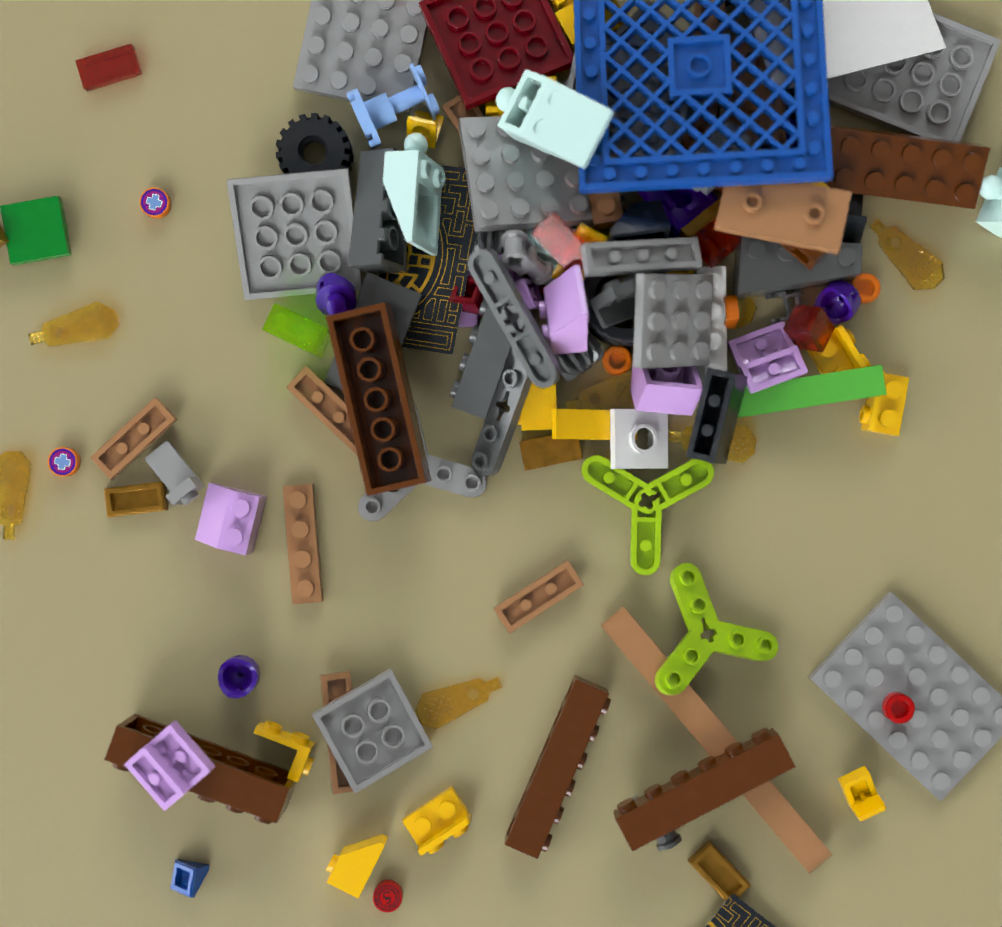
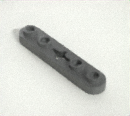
[468,248,561,388]
[471,346,532,476]

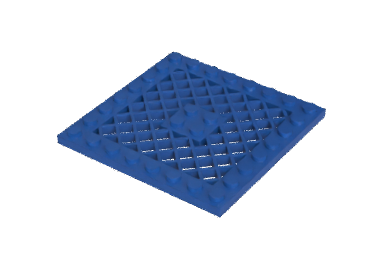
[574,0,833,194]

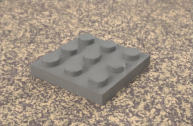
[633,274,713,368]
[311,668,433,794]

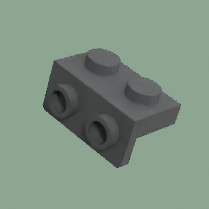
[589,273,654,328]

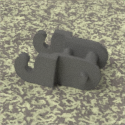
[765,289,808,324]

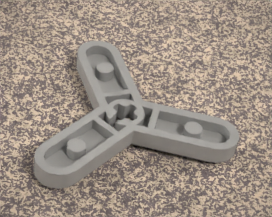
[358,400,487,522]

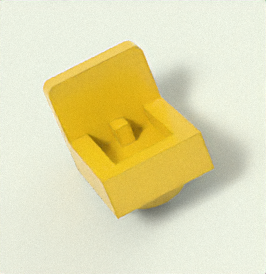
[838,766,886,821]

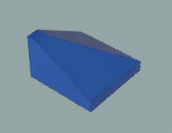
[170,859,210,898]

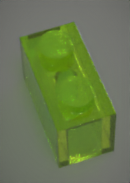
[262,303,331,358]

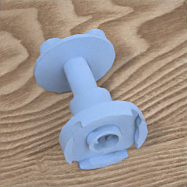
[346,63,440,149]

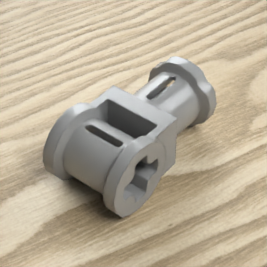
[501,230,554,286]

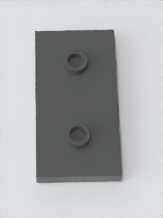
[324,272,423,390]

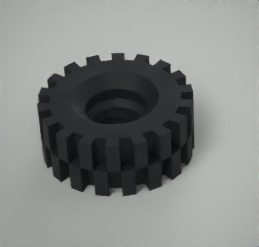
[276,113,354,174]

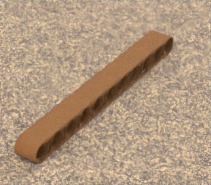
[601,607,832,874]

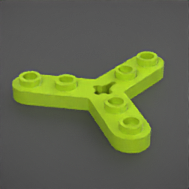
[581,455,714,575]
[655,563,778,695]

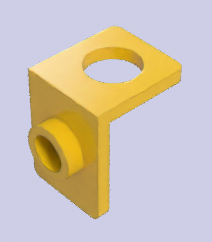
[406,110,444,149]

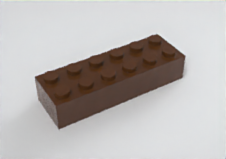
[796,124,990,209]
[326,302,432,496]
[104,714,296,824]

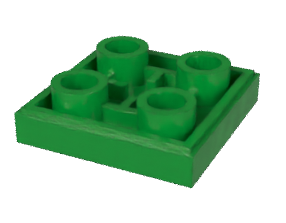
[0,195,72,266]

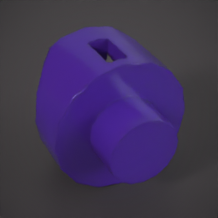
[316,272,356,316]
[814,280,861,324]
[218,655,260,699]

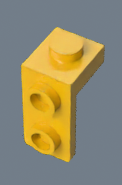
[253,721,315,783]

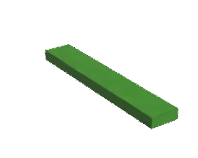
[738,365,887,418]

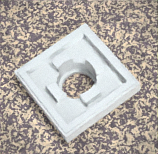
[610,409,668,469]

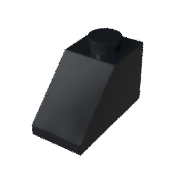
[608,200,671,242]

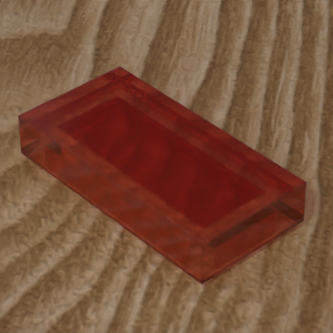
[75,43,143,91]
[531,211,584,271]

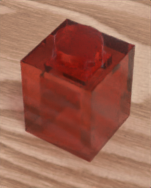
[783,304,835,353]

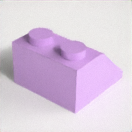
[538,265,588,355]
[630,364,703,416]
[195,482,267,555]

